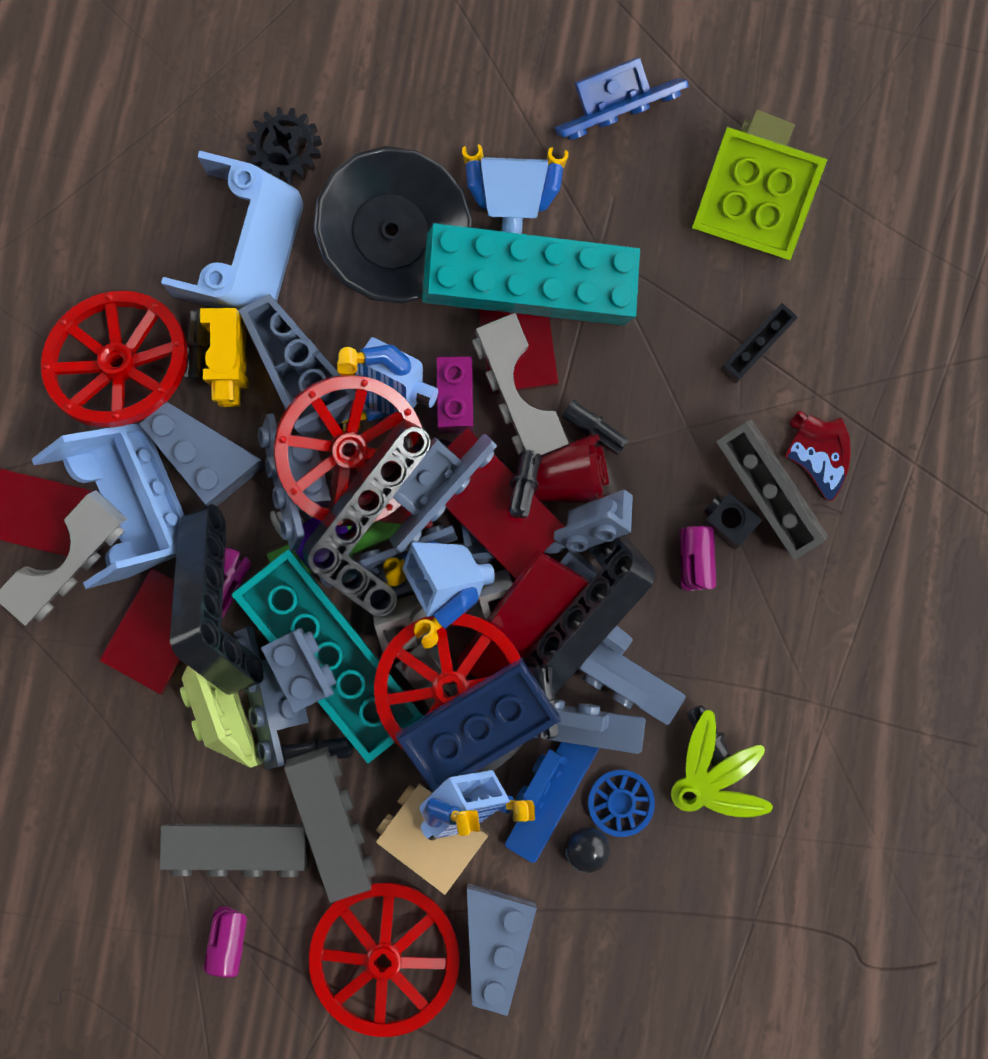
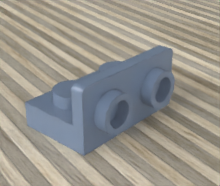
[554,489,633,553]
[261,627,337,713]

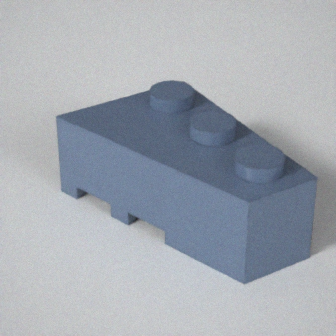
[140,402,265,506]
[467,883,537,1016]

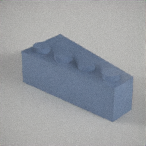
[239,294,368,438]

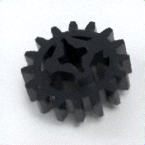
[246,107,322,184]

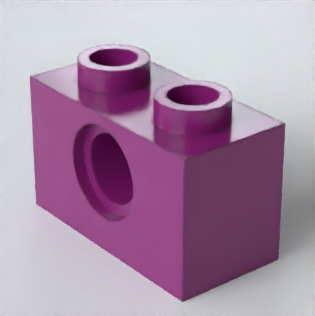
[437,357,474,434]

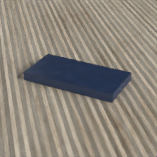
[396,658,561,792]

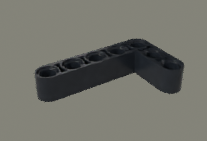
[303,421,430,616]
[170,504,264,695]
[522,535,656,694]

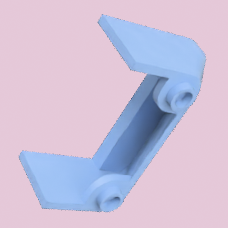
[161,151,303,313]
[32,424,185,589]

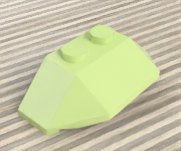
[180,666,263,768]

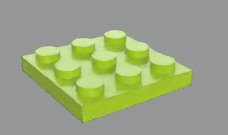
[692,126,827,260]

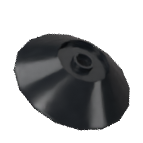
[314,146,472,304]

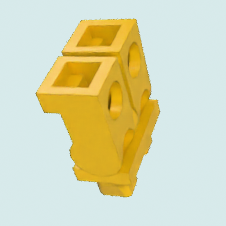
[200,308,249,407]

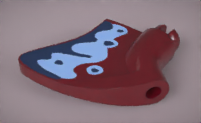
[785,411,851,501]

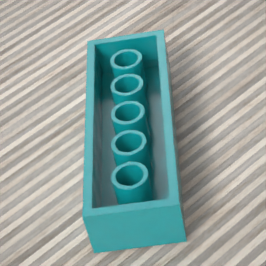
[422,223,640,325]
[231,549,424,763]

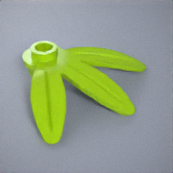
[671,710,773,818]

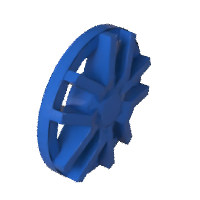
[588,770,655,837]

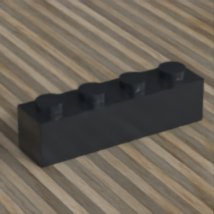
[721,303,798,383]

